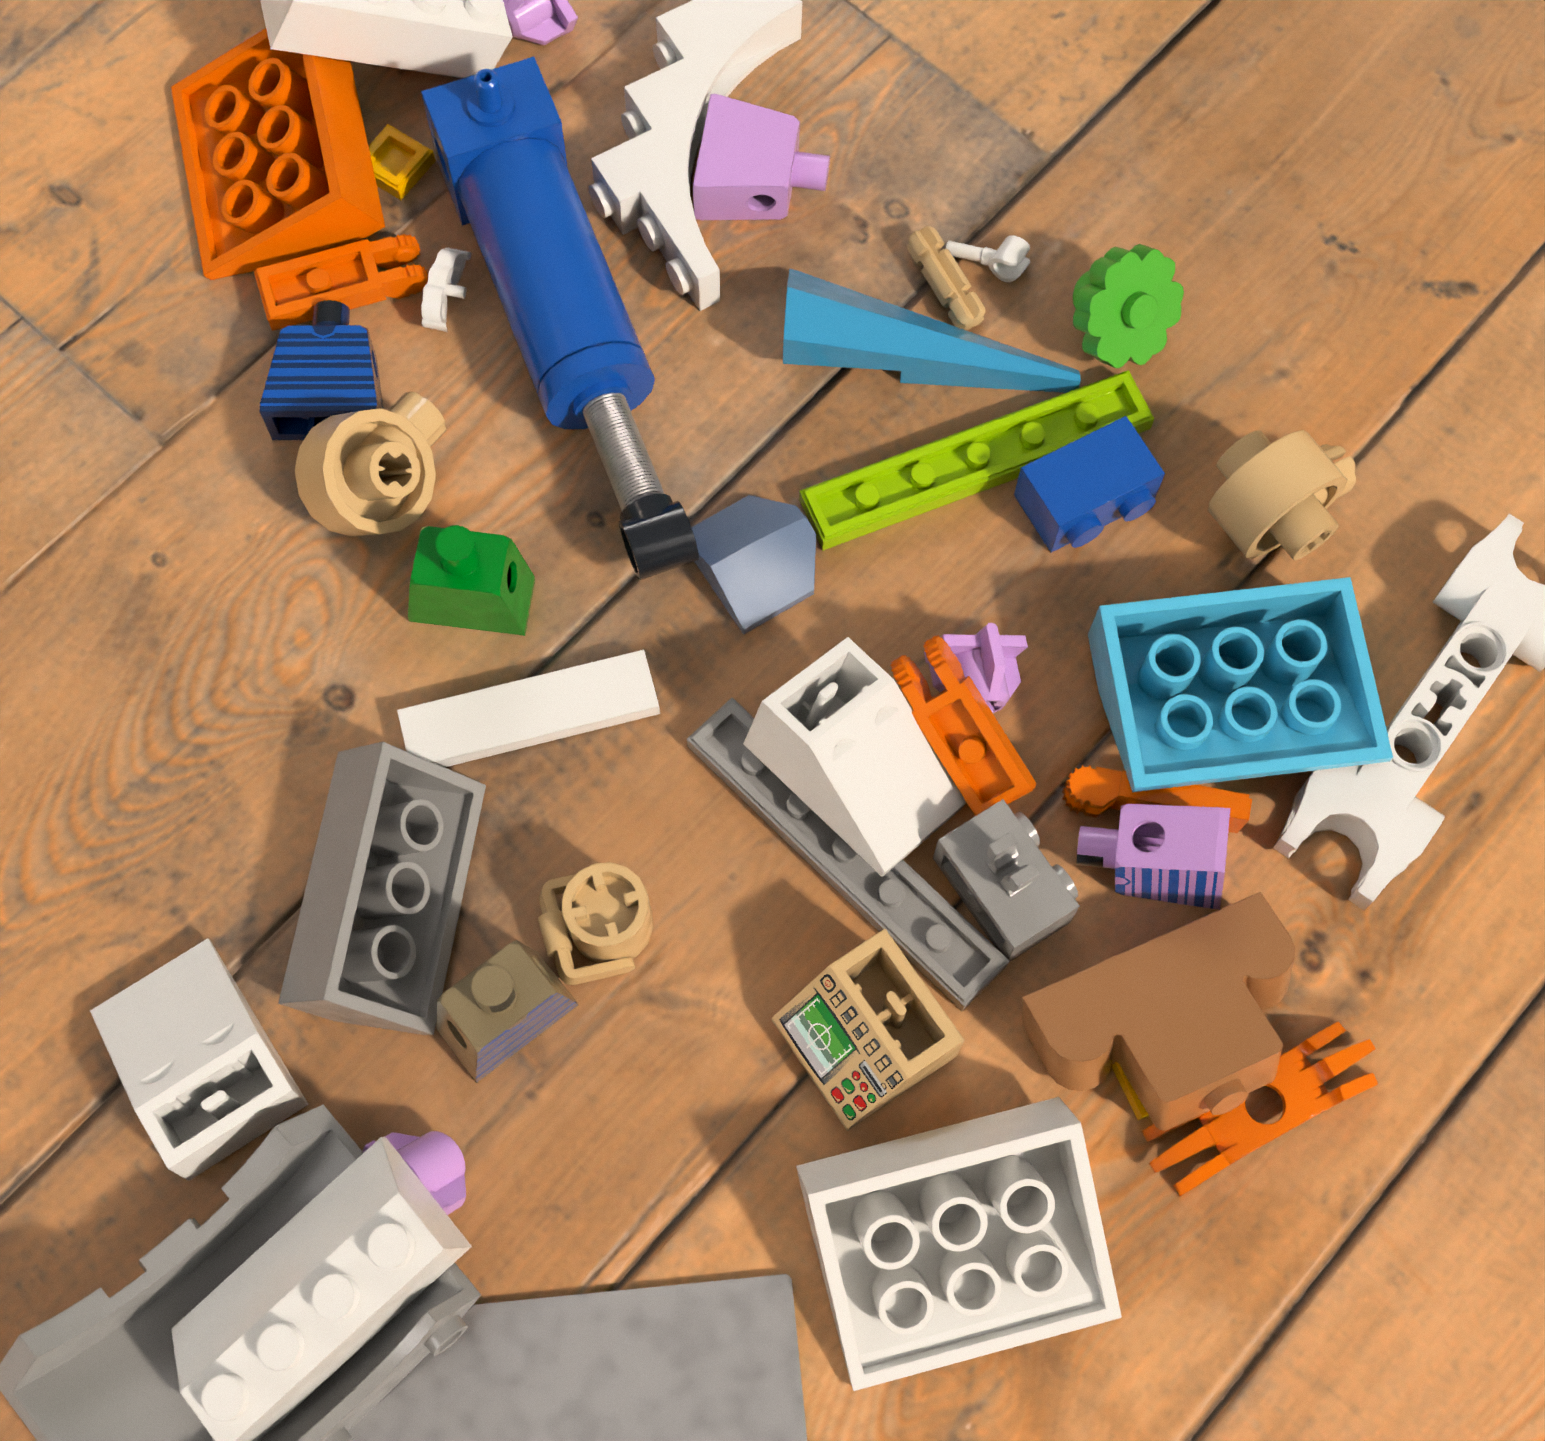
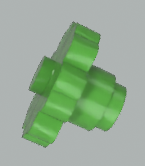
[1073,244,1184,368]

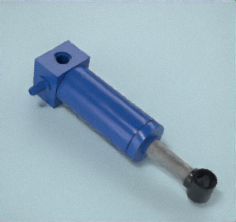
[421,56,699,580]

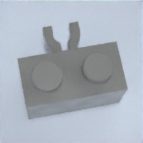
[933,799,1080,962]

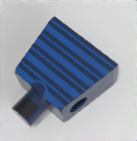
[259,300,384,440]

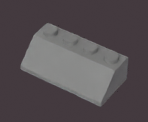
[278,742,486,1035]

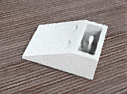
[743,637,966,877]
[90,938,309,1181]

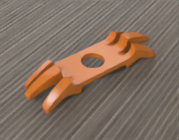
[1141,1021,1378,1196]

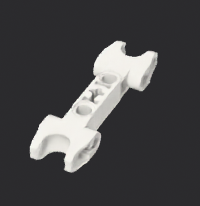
[1273,514,1545,910]

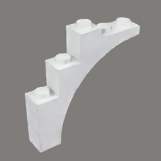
[589,0,802,311]

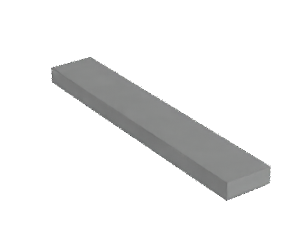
[687,698,1009,1011]

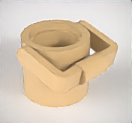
[538,862,653,985]

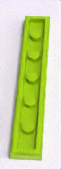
[799,370,1154,551]

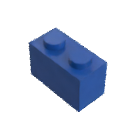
[1014,416,1165,553]

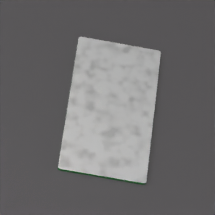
[348,1274,807,1441]

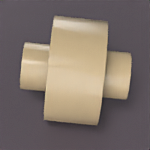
[295,391,446,536]
[1208,430,1356,561]

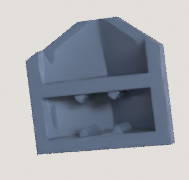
[691,495,816,635]

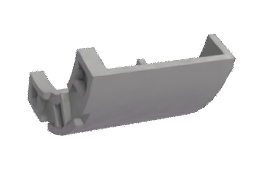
[0,1105,481,1441]

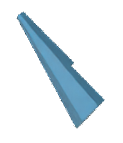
[783,269,1081,393]

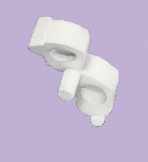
[421,247,472,332]

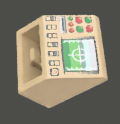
[772,929,965,1131]

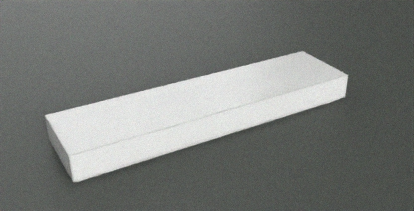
[397,650,660,767]

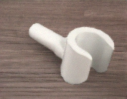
[946,235,1030,282]

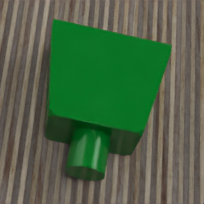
[408,525,535,636]

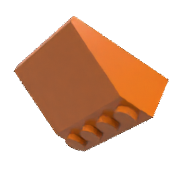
[171,28,385,280]

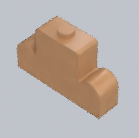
[1022,892,1295,1131]

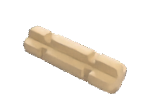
[907,226,985,330]

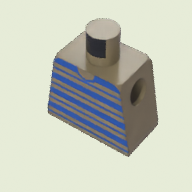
[437,940,579,1083]

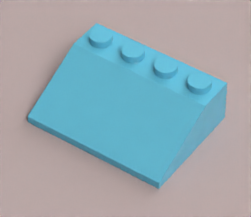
[1088,577,1393,792]

